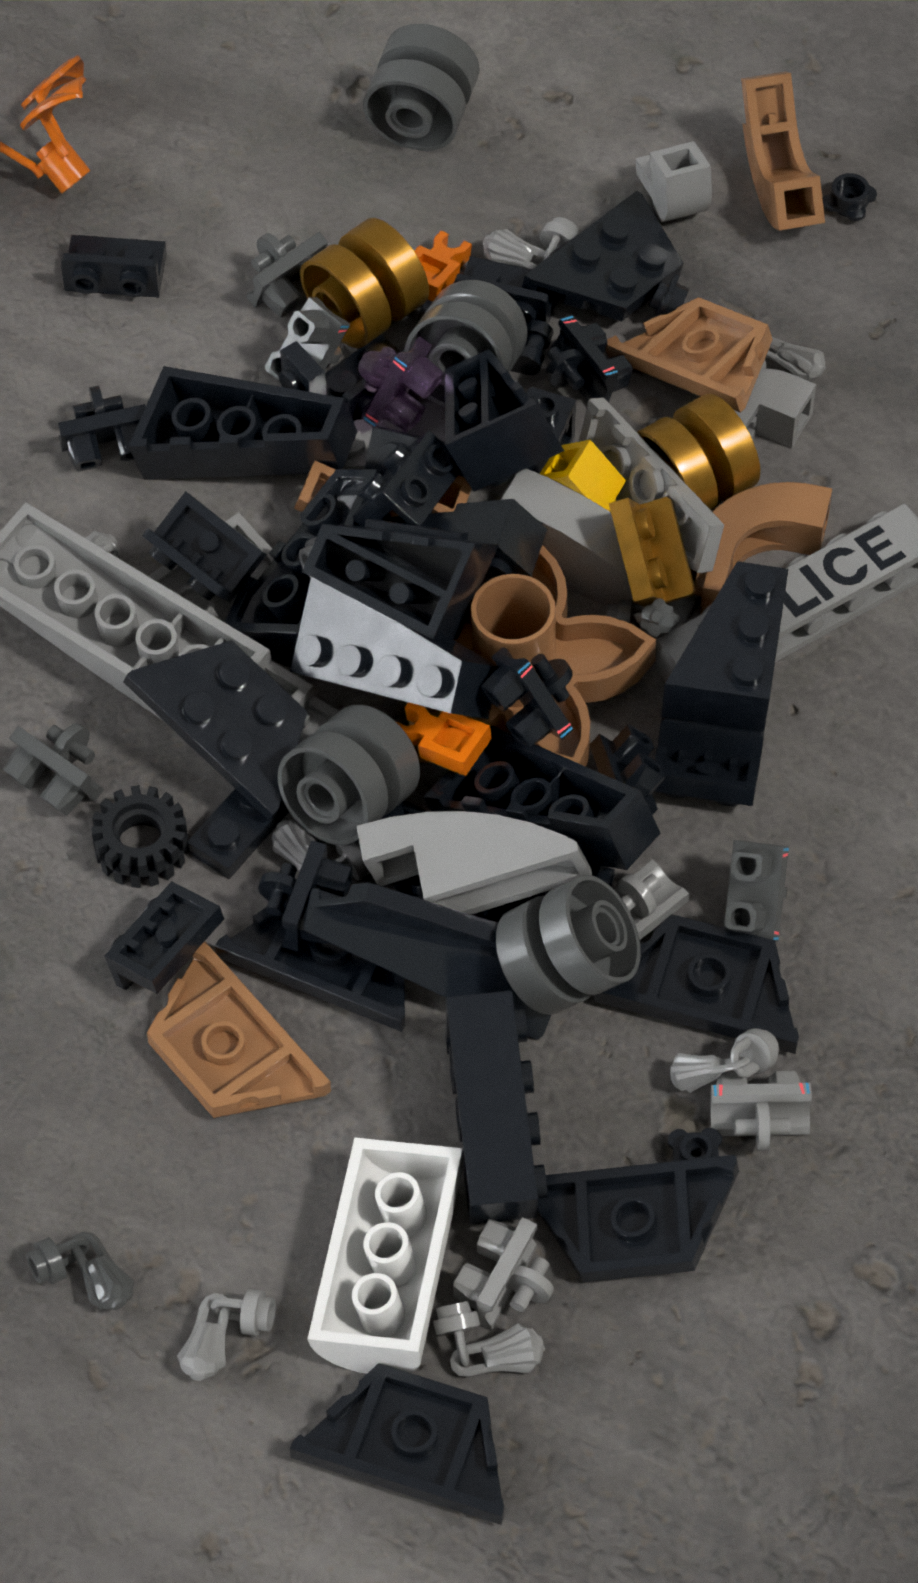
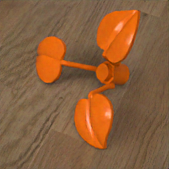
[0,55,91,194]

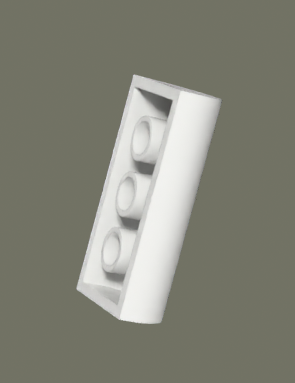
[307,1137,464,1374]

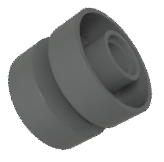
[363,24,480,151]
[404,280,527,407]
[278,705,420,845]
[496,875,641,1015]

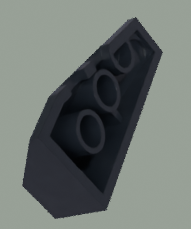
[225,469,379,668]

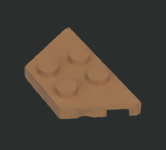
[605,297,773,413]
[147,942,331,1118]

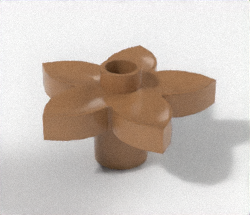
[409,545,656,767]

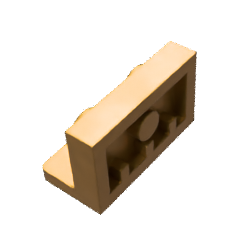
[609,497,695,607]

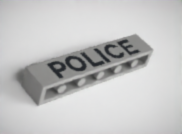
[654,503,918,681]

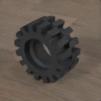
[91,785,188,888]

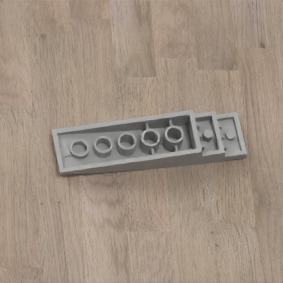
[0,502,339,744]

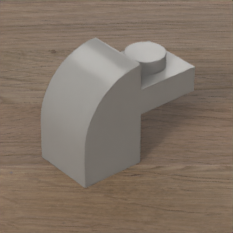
[635,141,712,222]
[734,369,816,449]

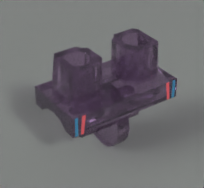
[358,336,444,432]

